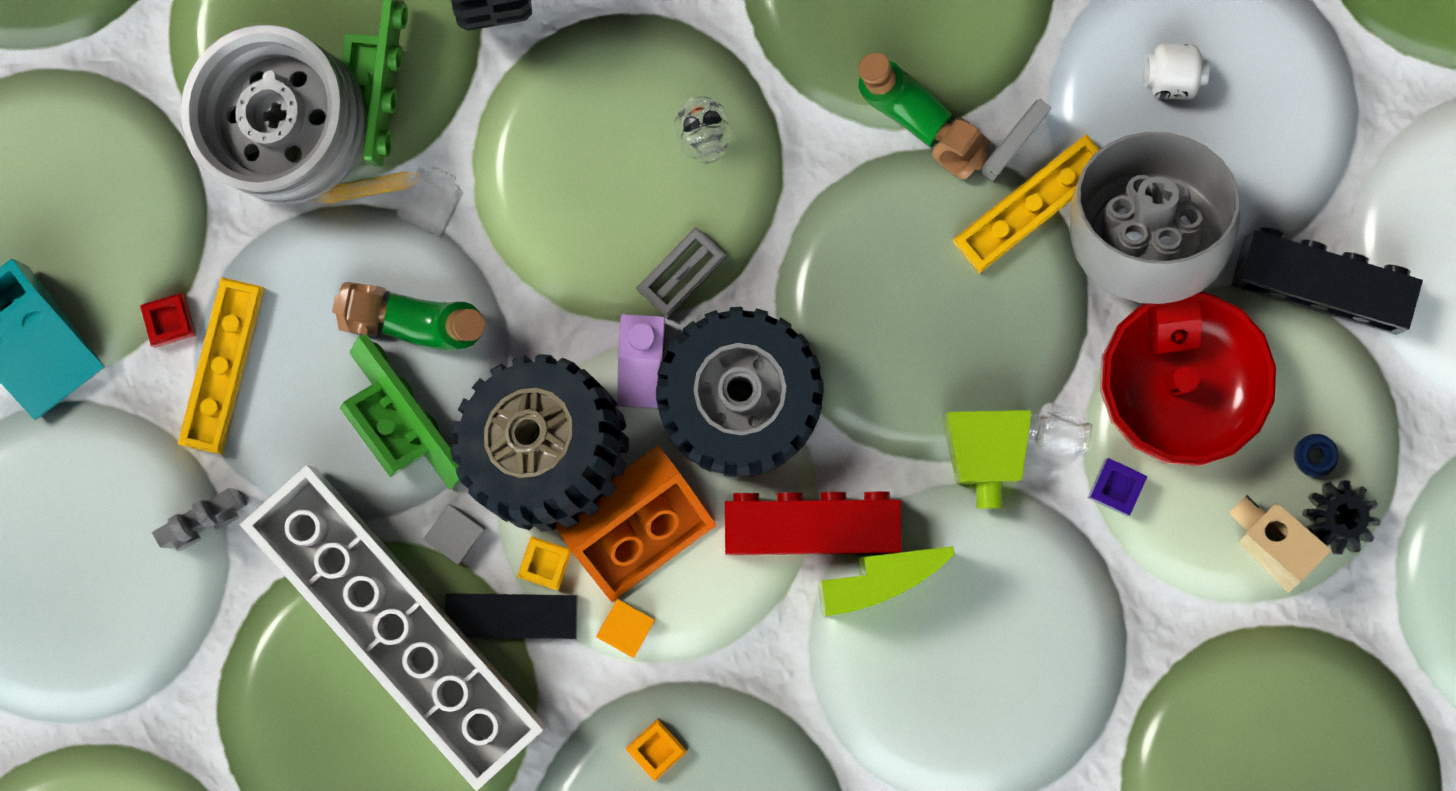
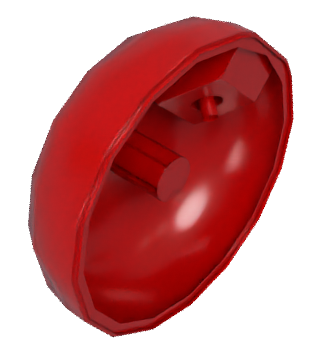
[1100,292,1277,466]

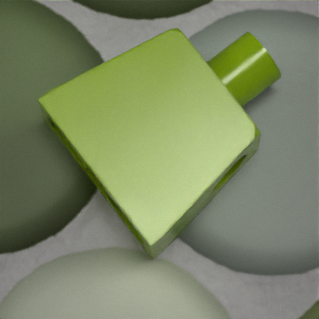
[943,410,1031,509]

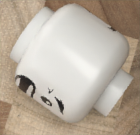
[1143,43,1209,100]

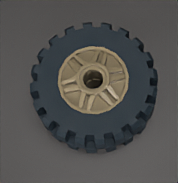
[451,354,629,532]

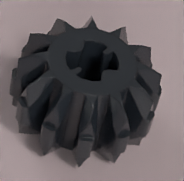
[1302,480,1381,555]

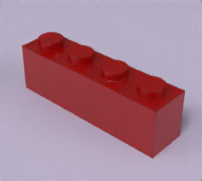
[724,491,902,555]

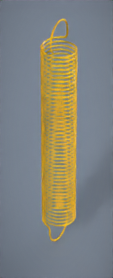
[313,171,419,204]

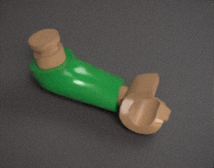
[858,53,991,180]
[332,282,485,351]

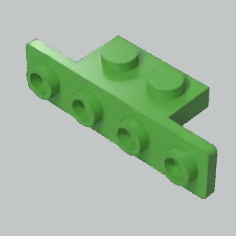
[341,0,408,167]
[340,334,460,489]

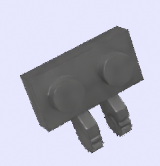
[152,488,247,551]

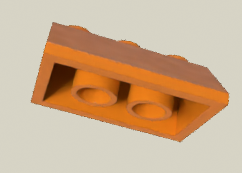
[556,445,716,603]

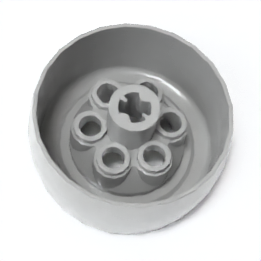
[1070,132,1240,304]

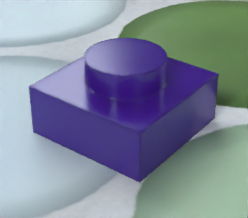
[1087,458,1148,516]

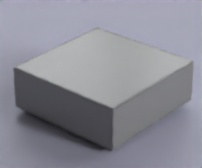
[423,504,485,565]

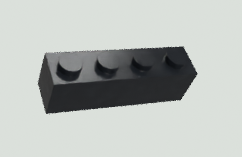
[1231,227,1423,335]

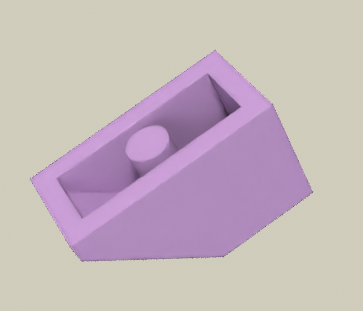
[617,314,666,409]

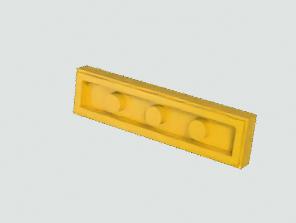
[952,134,1099,274]
[177,277,265,455]

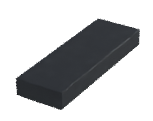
[445,593,578,639]

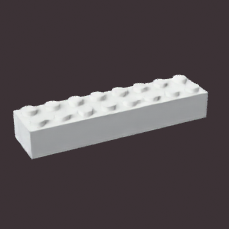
[240,465,547,791]

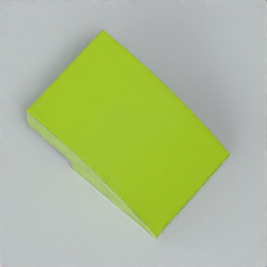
[818,546,955,616]

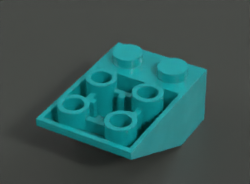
[0,258,105,420]

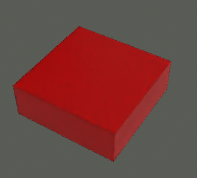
[140,293,196,348]

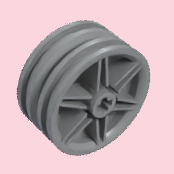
[180,25,367,204]

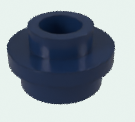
[1294,434,1339,477]

